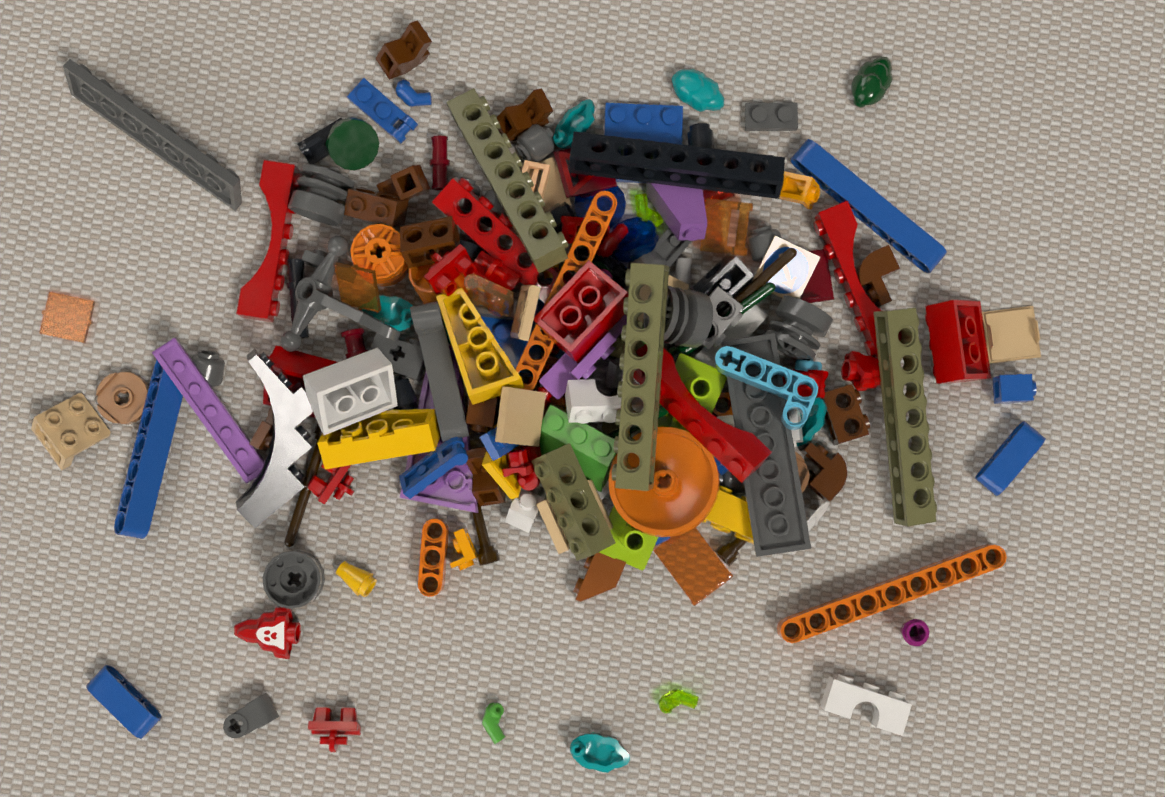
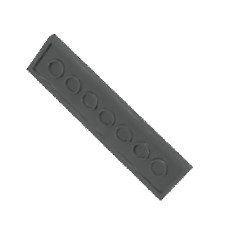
[63,59,242,211]
[721,333,811,557]

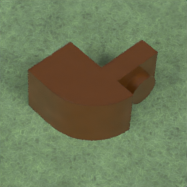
[375,20,432,80]
[497,88,553,142]
[376,164,431,200]
[856,245,900,308]
[800,442,847,502]
[466,447,506,507]

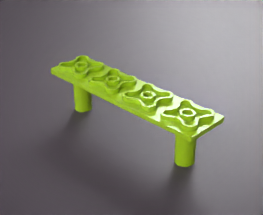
[600,353,727,571]

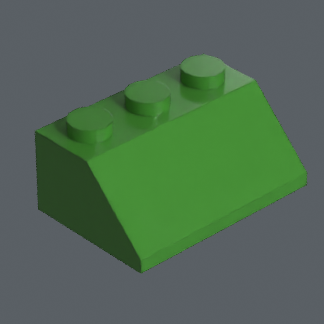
[539,405,617,492]

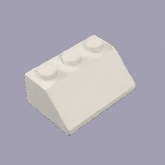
[303,348,398,435]

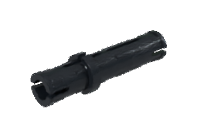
[287,258,309,339]

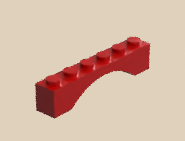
[236,160,302,323]
[813,201,901,359]
[634,344,772,483]

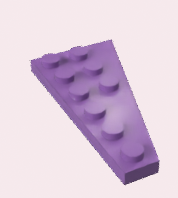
[400,345,478,513]

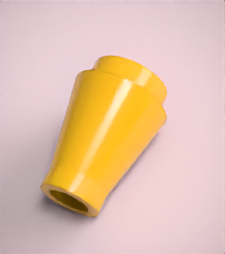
[336,561,377,597]

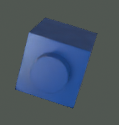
[992,374,1037,404]

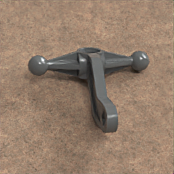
[280,236,401,352]

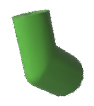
[482,703,506,744]

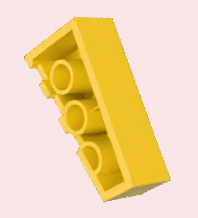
[436,288,524,405]
[317,409,441,469]
[702,485,754,544]

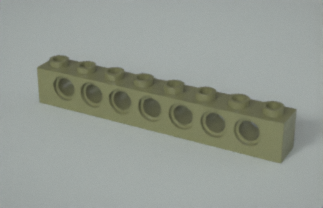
[446,88,568,273]
[612,263,669,491]
[874,308,937,527]

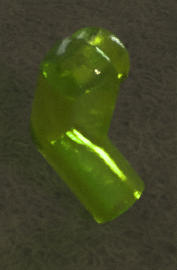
[634,193,663,228]
[659,688,699,714]

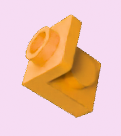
[779,171,820,210]
[450,528,478,571]

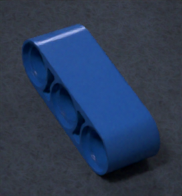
[975,421,1046,496]
[86,664,162,739]

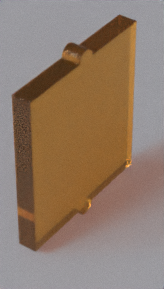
[334,262,381,312]
[39,292,95,343]

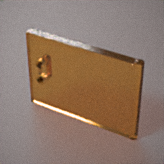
[653,527,733,606]

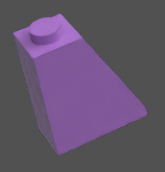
[646,183,707,241]

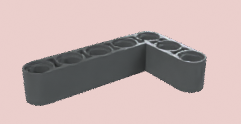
[410,301,469,442]

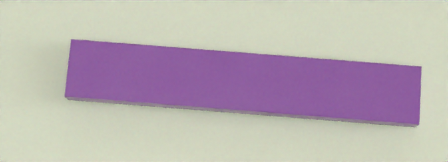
[152,337,265,484]

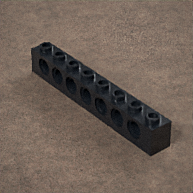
[569,131,785,199]

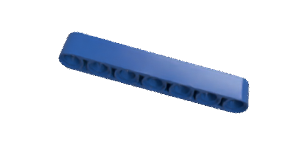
[790,139,947,273]
[114,360,183,539]

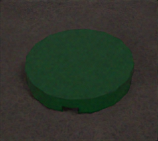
[326,117,380,171]

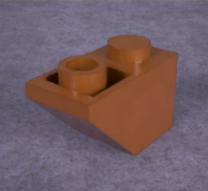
[573,552,626,602]

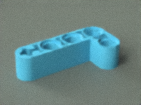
[715,346,818,430]

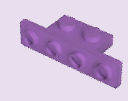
[539,315,627,399]

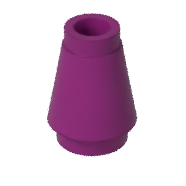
[901,619,929,646]

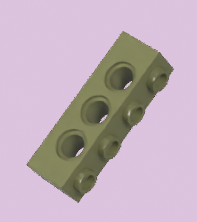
[531,443,616,561]

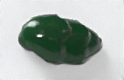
[851,56,893,108]

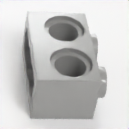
[702,287,743,349]

